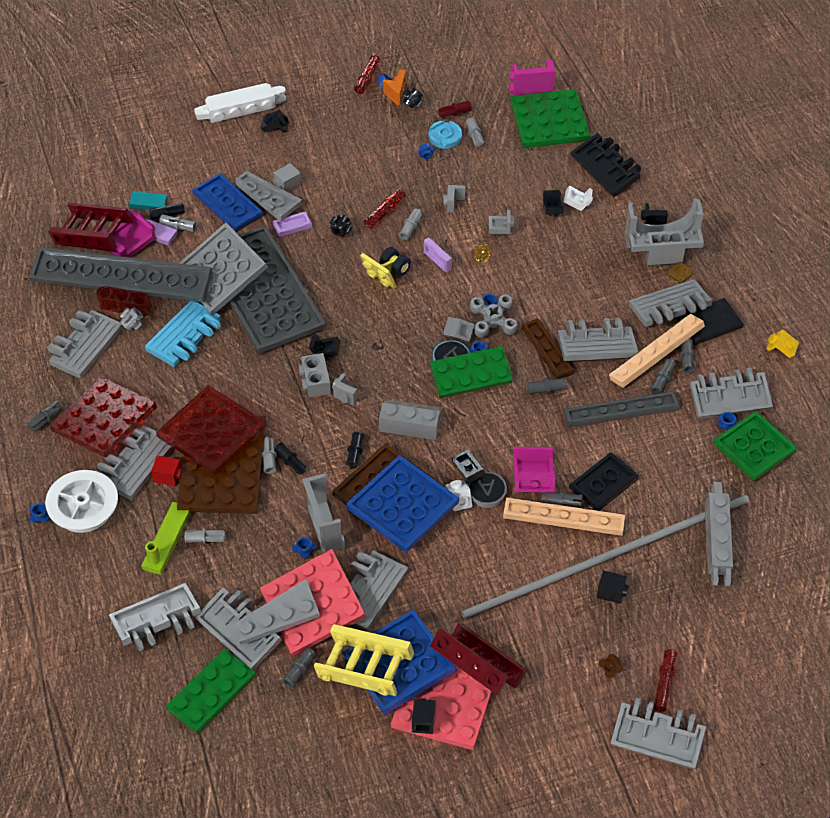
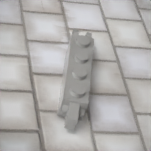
[705,482,733,586]

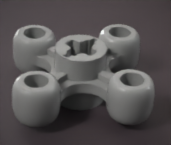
[470,294,518,338]

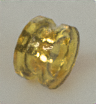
[474,244,490,262]

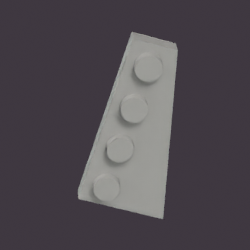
[235,171,302,222]
[234,579,320,645]

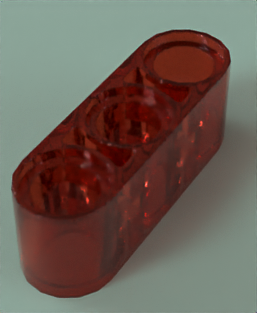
[96,286,150,316]

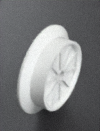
[45,470,118,533]

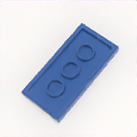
[192,173,263,232]

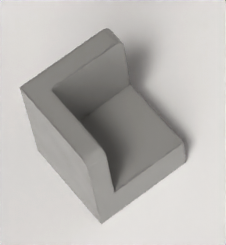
[443,317,475,342]

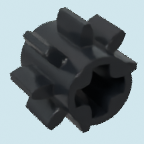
[403,87,424,108]
[329,214,352,236]

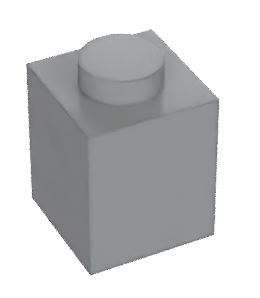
[273,163,301,192]

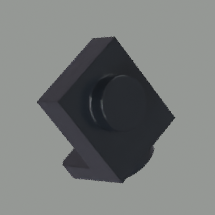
[261,110,289,133]
[543,190,563,216]
[641,203,668,225]
[309,334,341,358]

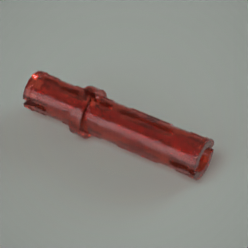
[354,54,380,94]
[364,188,406,229]
[653,649,678,712]

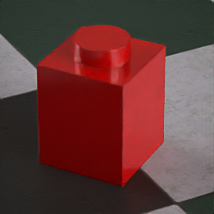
[151,455,183,487]

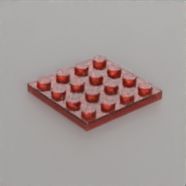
[49,377,157,458]
[156,385,267,475]

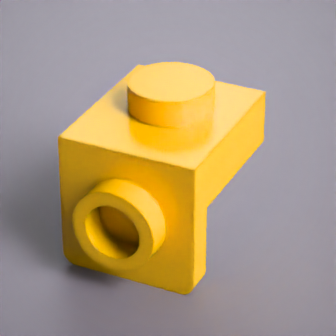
[766,329,799,358]

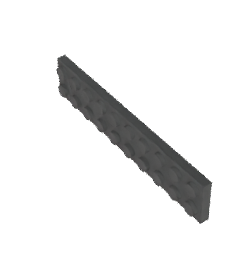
[29,247,212,302]

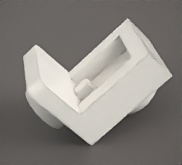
[564,186,593,211]
[445,480,472,511]

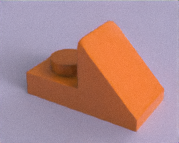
[383,70,406,105]

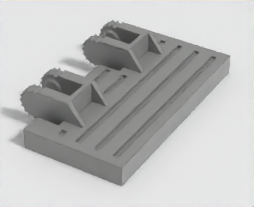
[629,279,712,327]
[47,310,123,379]
[557,318,638,361]
[689,368,773,419]
[97,425,176,501]
[350,550,408,632]
[109,583,201,651]
[194,588,282,670]
[610,698,706,770]

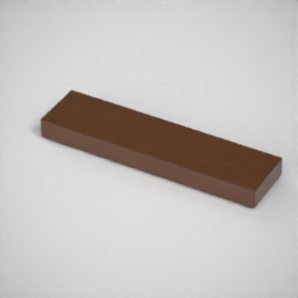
[522,318,574,379]

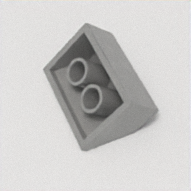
[379,399,443,440]

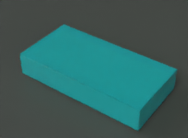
[129,191,168,210]

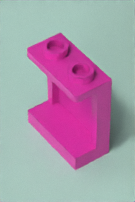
[509,60,555,96]
[100,209,156,258]
[513,447,555,492]

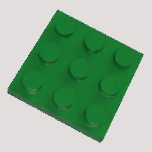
[713,411,797,481]

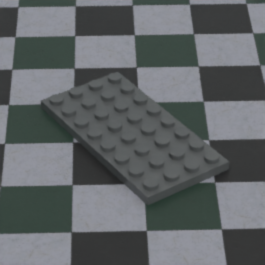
[228,226,326,354]

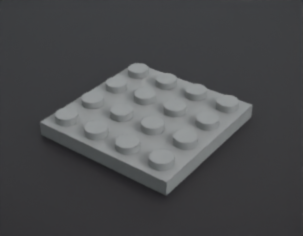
[180,223,268,315]

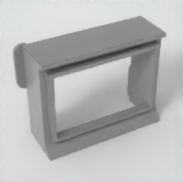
[302,472,345,553]

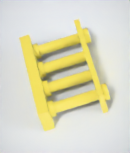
[314,624,414,696]

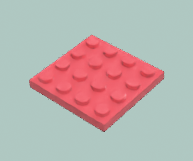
[260,549,367,657]
[391,664,492,750]

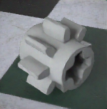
[120,308,144,330]

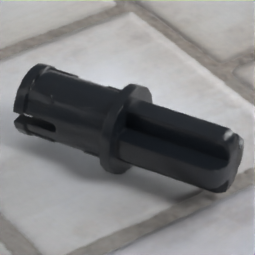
[149,203,185,220]
[346,432,364,469]
[274,442,307,475]

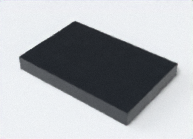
[676,298,744,345]
[569,452,639,511]

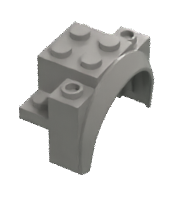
[624,199,704,265]

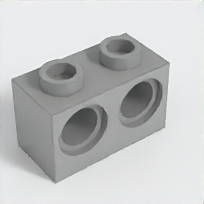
[298,353,331,398]

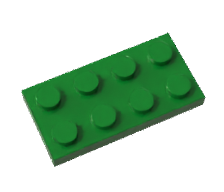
[430,346,513,399]
[166,648,256,735]

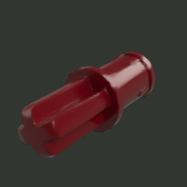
[438,100,472,118]

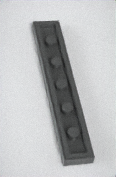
[563,391,679,428]

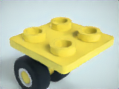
[360,247,411,289]

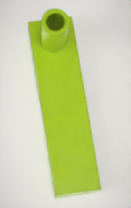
[141,502,191,575]

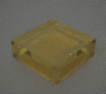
[667,262,693,284]

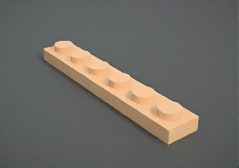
[609,314,705,388]
[503,497,625,536]

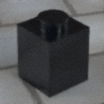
[597,570,629,604]
[412,698,436,734]

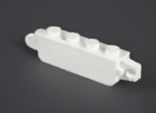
[194,83,286,123]

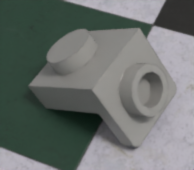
[444,185,465,213]
[489,210,514,234]
[332,373,357,406]

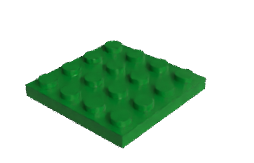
[510,89,590,148]

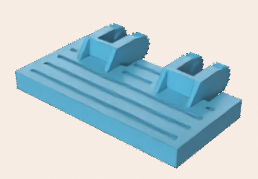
[145,301,221,367]

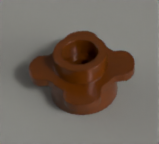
[599,654,623,678]

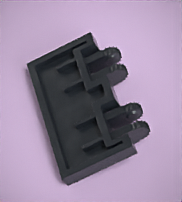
[570,133,641,198]

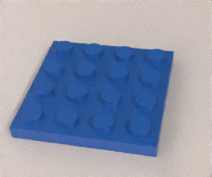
[346,455,459,553]
[342,610,457,715]

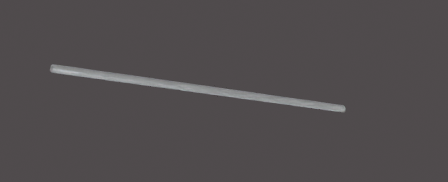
[461,495,749,619]

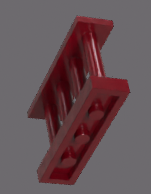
[48,203,133,251]
[430,623,527,695]

